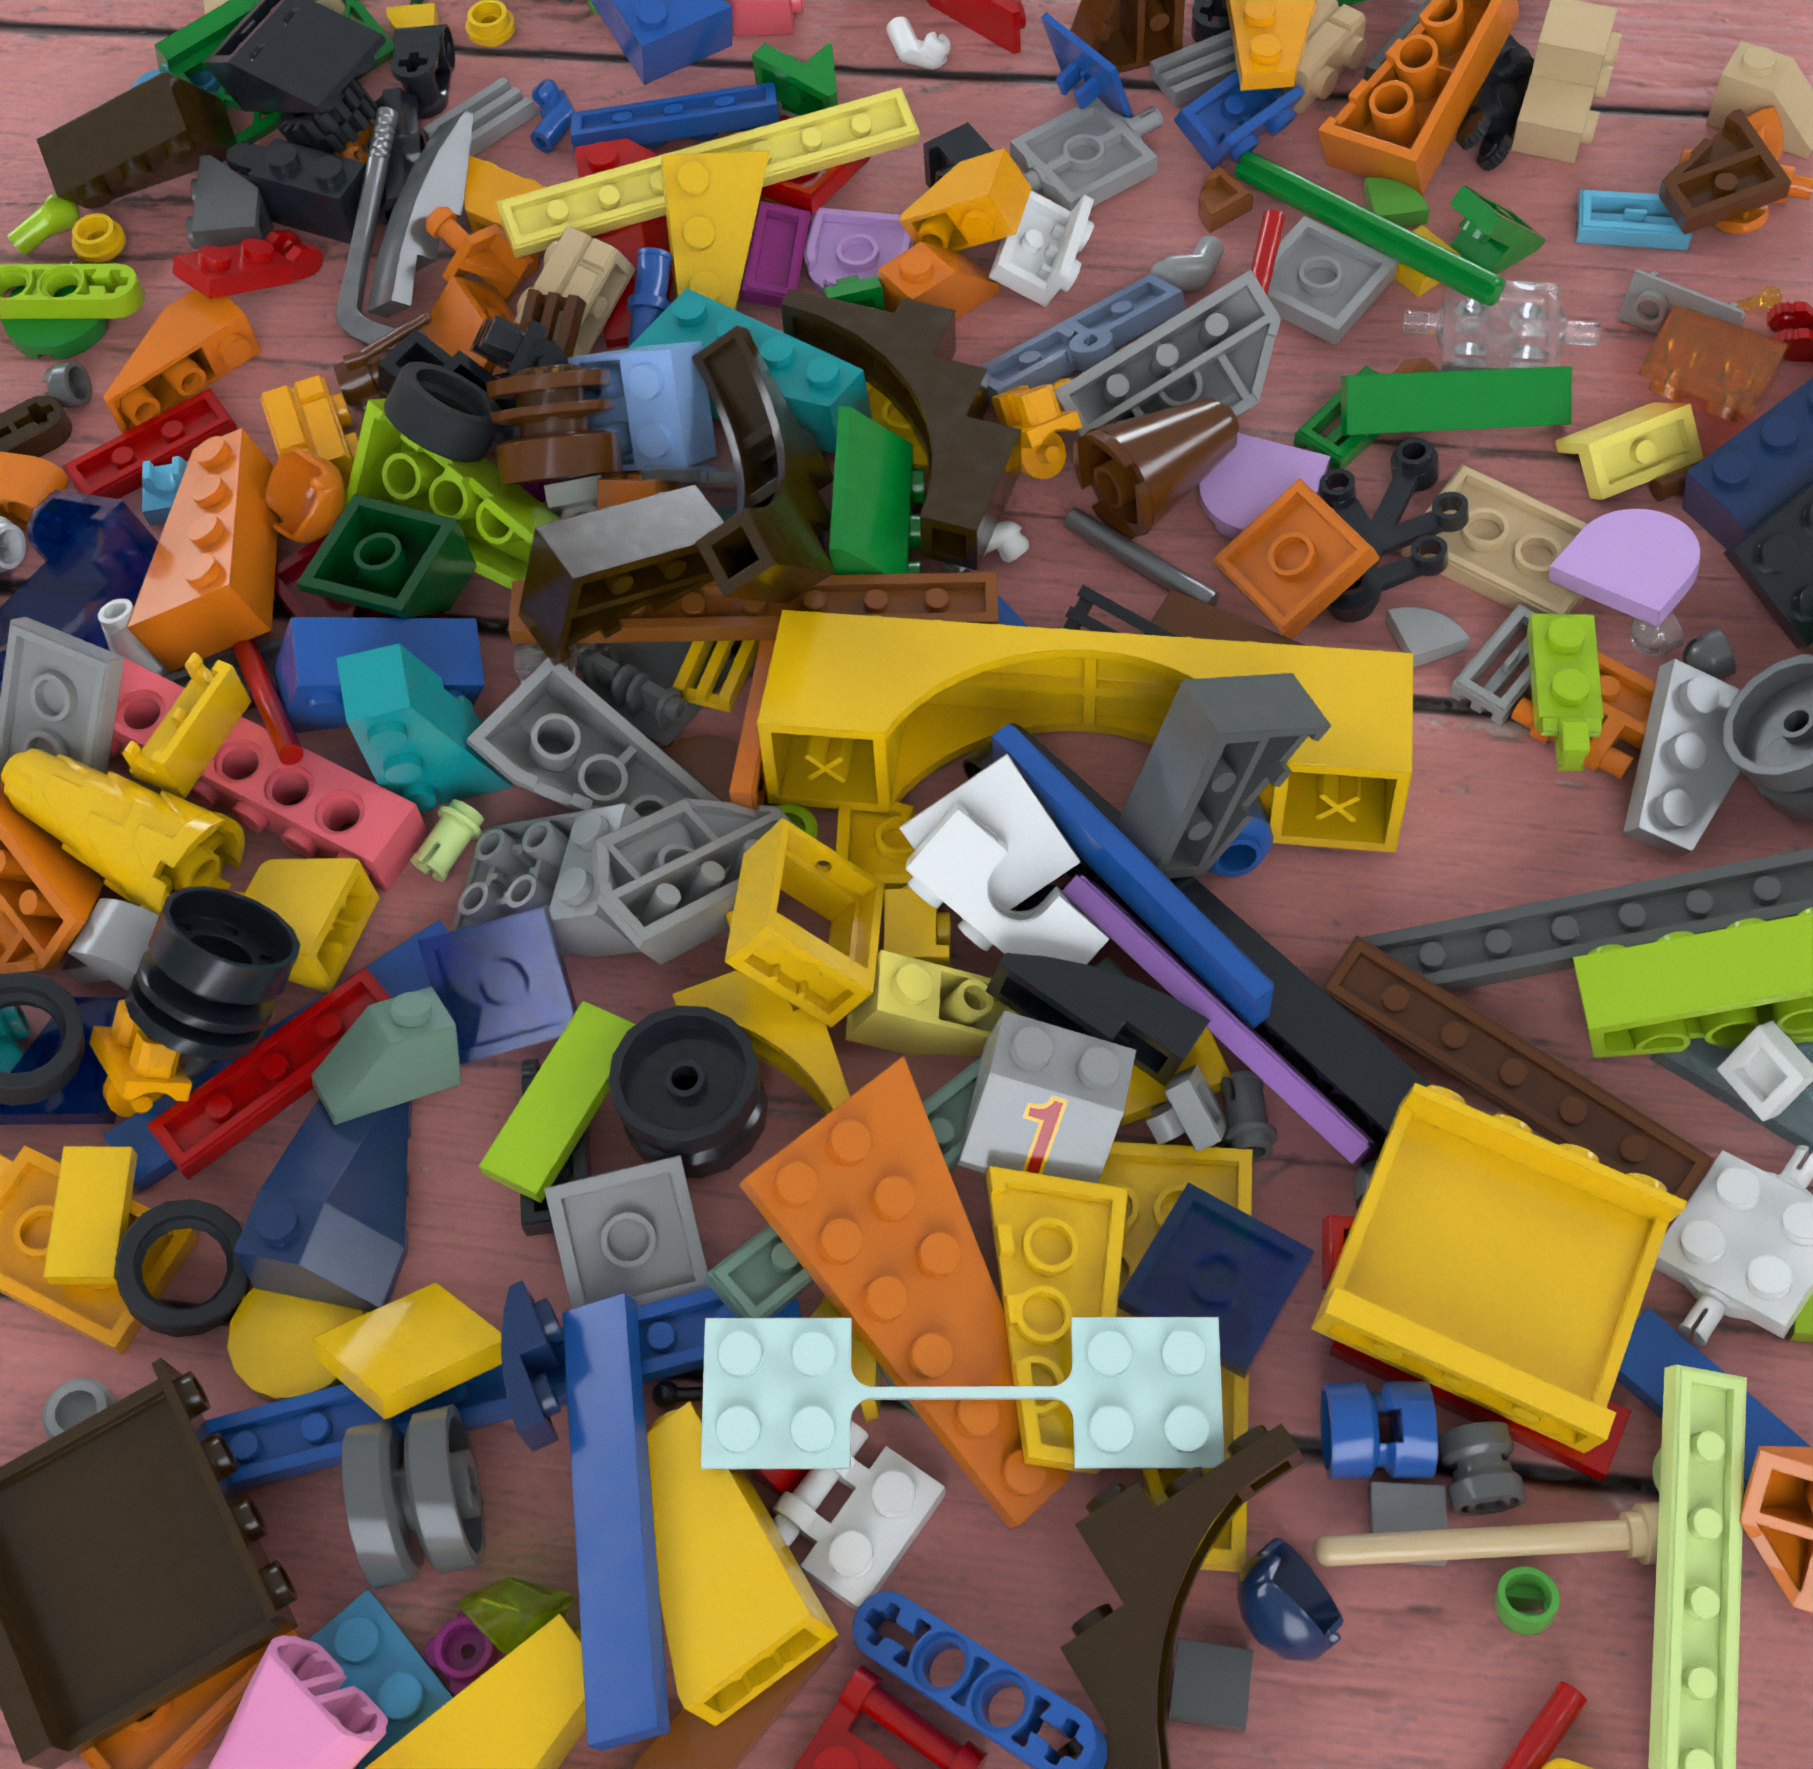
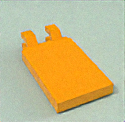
[0,1145,199,1355]

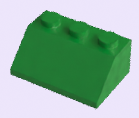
[829,406,926,575]

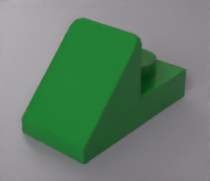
[752,43,838,116]
[1449,185,1546,274]

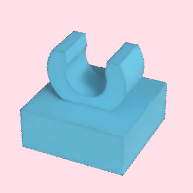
[142,456,188,526]

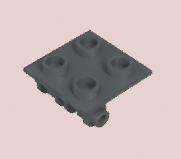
[577,641,734,749]

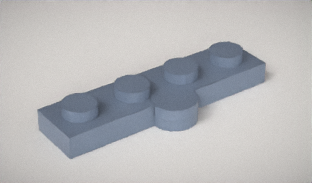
[979,274,1186,403]

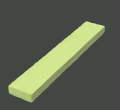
[1648,1365,1747,1769]

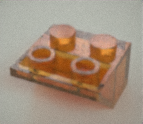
[1638,305,1792,422]

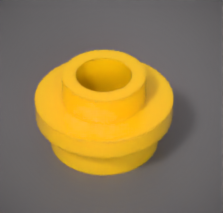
[465,0,516,47]
[72,213,126,263]

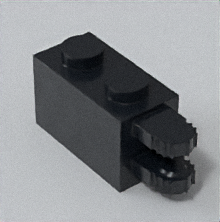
[225,138,366,244]

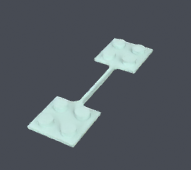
[701,1317,1225,1469]

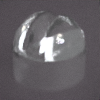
[1630,612,1684,658]

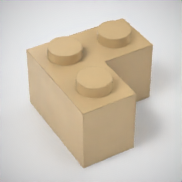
[1511,0,1623,164]

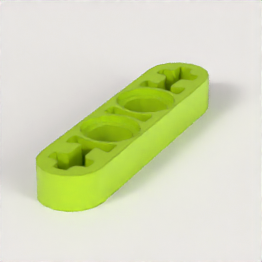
[0,263,145,319]

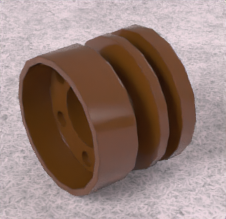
[486,364,623,486]

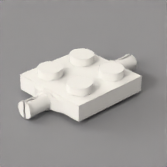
[1654,1145,1813,1346]

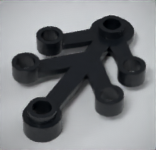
[1320,438,1469,622]

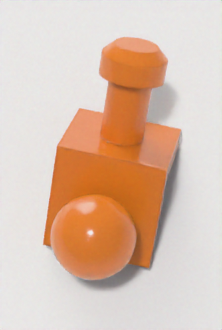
[426,206,540,302]

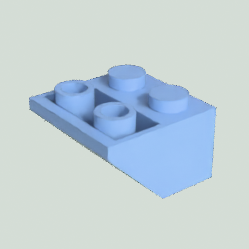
[568,341,717,471]

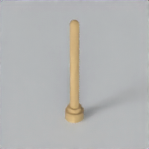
[1313,1502,1659,1567]

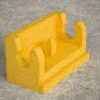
[122,652,252,799]

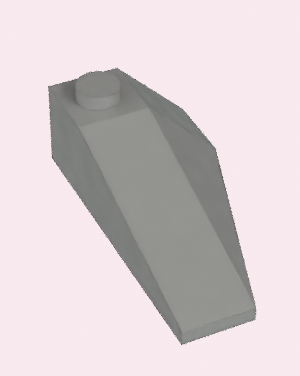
[466,657,720,817]

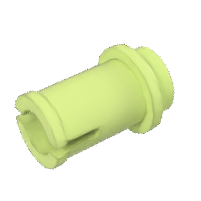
[410,799,484,882]

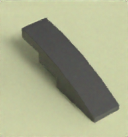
[367,111,474,318]

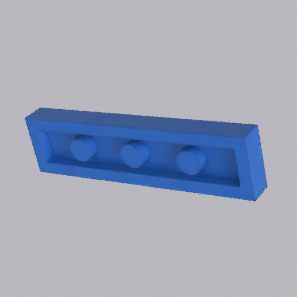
[570,82,780,155]

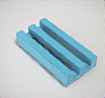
[1576,190,1692,250]

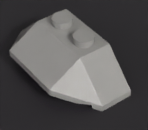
[1054,270,1281,437]
[591,798,794,965]

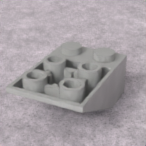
[450,803,643,958]

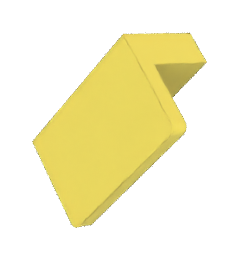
[1555,402,1704,500]

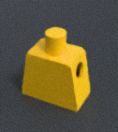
[230,858,380,993]

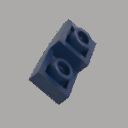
[501,1280,563,1452]

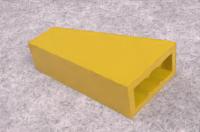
[647,1401,839,1727]
[364,1614,587,1769]

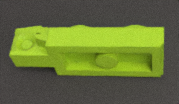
[1527,613,1604,771]

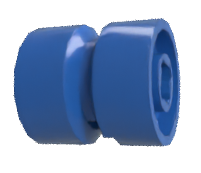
[1320,1380,1438,1479]

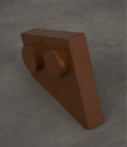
[1659,108,1791,235]

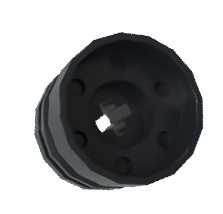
[124,886,300,1061]

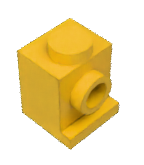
[884,885,951,968]

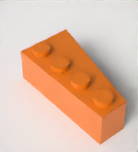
[127,428,279,672]

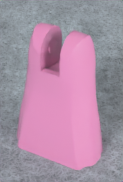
[208,1635,388,1769]

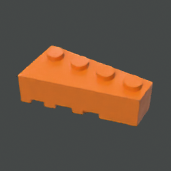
[1318,0,1520,196]

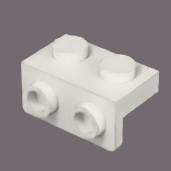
[989,190,1094,307]

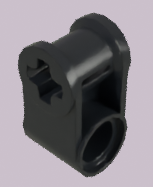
[390,24,455,119]

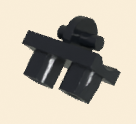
[469,315,567,380]

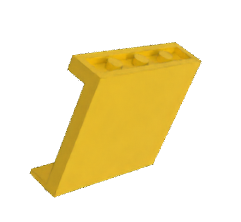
[1311,1083,1687,1453]

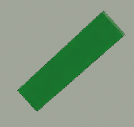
[1341,366,1572,435]

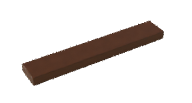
[1321,935,1715,1219]

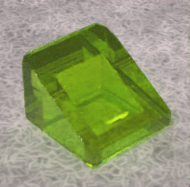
[458,1577,575,1656]

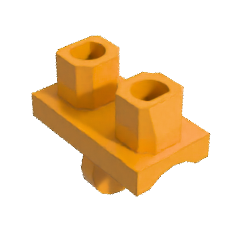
[991,384,1082,480]
[89,1000,192,1118]

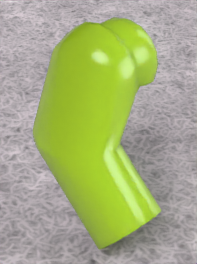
[7,193,80,256]

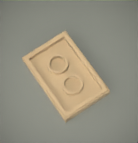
[1401,464,1587,614]

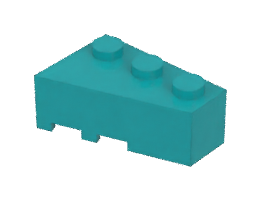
[336,643,513,813]

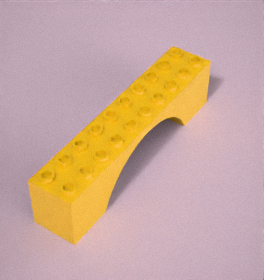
[757,610,1413,853]

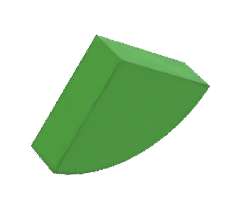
[1363,177,1430,227]

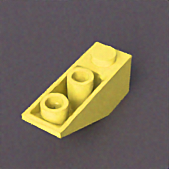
[845,950,1019,1057]

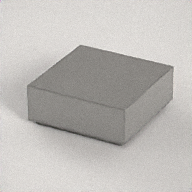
[1368,1482,1449,1566]

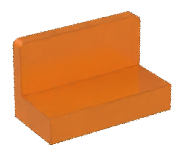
[423,275,516,373]

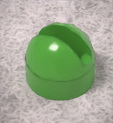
[1494,1566,1560,1637]

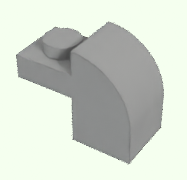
[61,898,159,991]

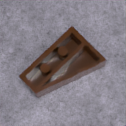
[1070,0,1185,73]

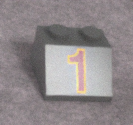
[957,1011,1136,1183]

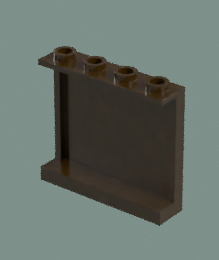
[0,1358,298,1769]

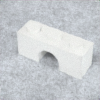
[906,802,1109,964]

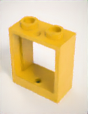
[725,818,885,1028]

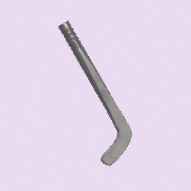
[336,107,403,353]

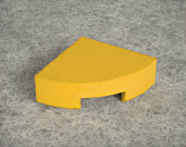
[386,3,439,34]

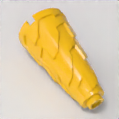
[1,748,245,915]

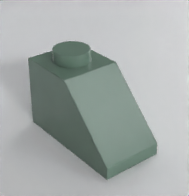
[311,986,461,1125]

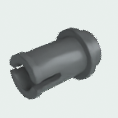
[1220,1070,1278,1162]

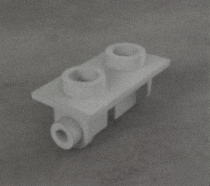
[1617,269,1747,361]

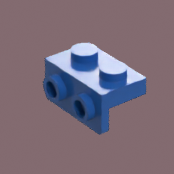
[1174,71,1305,170]

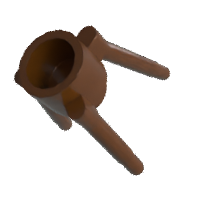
[334,313,432,411]

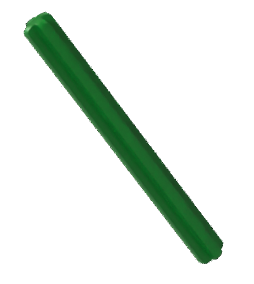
[1234,151,1506,306]

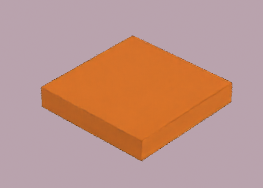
[1211,478,1380,639]

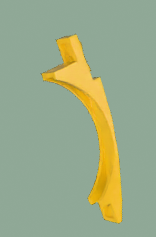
[672,911,882,1423]

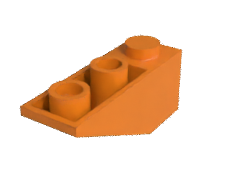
[102,289,262,434]

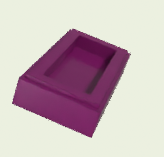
[740,201,811,308]

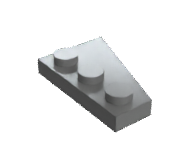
[1623,659,1741,858]

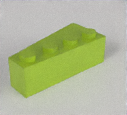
[344,398,562,590]
[1573,907,1813,1058]

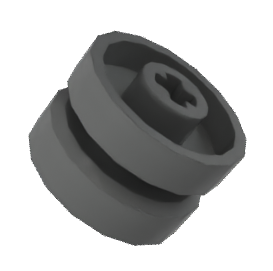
[1723,654,1813,822]
[342,1404,486,1589]

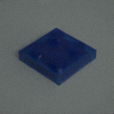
[418,904,578,1064]
[1118,1182,1314,1379]

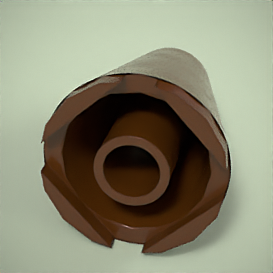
[1073,398,1239,540]

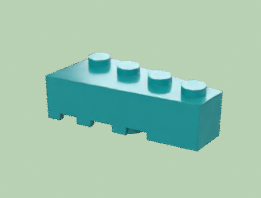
[627,288,872,453]

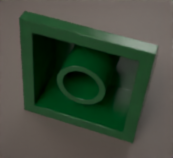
[296,494,477,618]

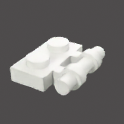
[772,1421,946,1612]

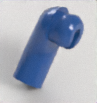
[530,79,575,153]

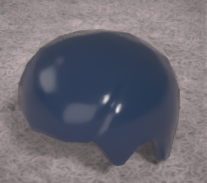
[1237,1537,1344,1661]

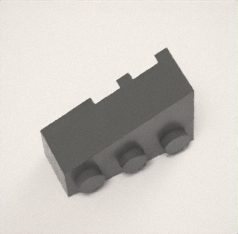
[1116,673,1331,879]

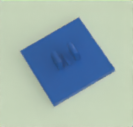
[1041,12,1133,118]

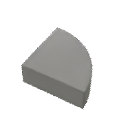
[1385,607,1470,668]

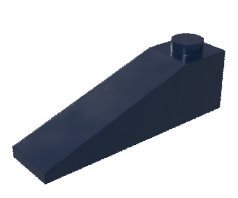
[233,1098,412,1312]

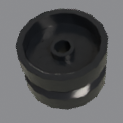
[608,1005,768,1178]

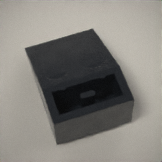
[203,0,387,114]

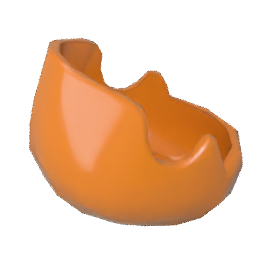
[264,448,346,544]

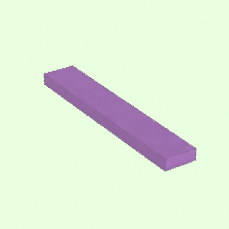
[1062,875,1380,1167]

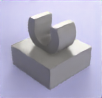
[1146,1064,1228,1152]

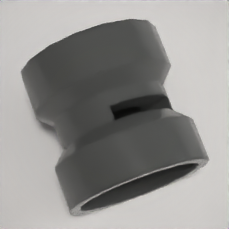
[1438,1421,1527,1516]

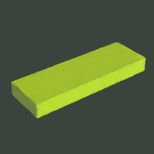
[478,1001,636,1203]

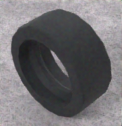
[384,362,502,463]
[0,972,85,1106]
[115,1199,250,1337]

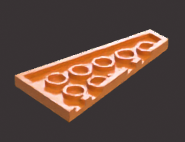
[739,1056,1070,1529]

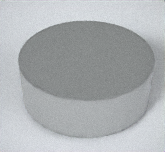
[42,1378,118,1439]

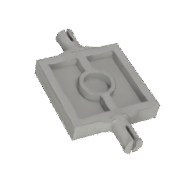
[1010,97,1163,211]

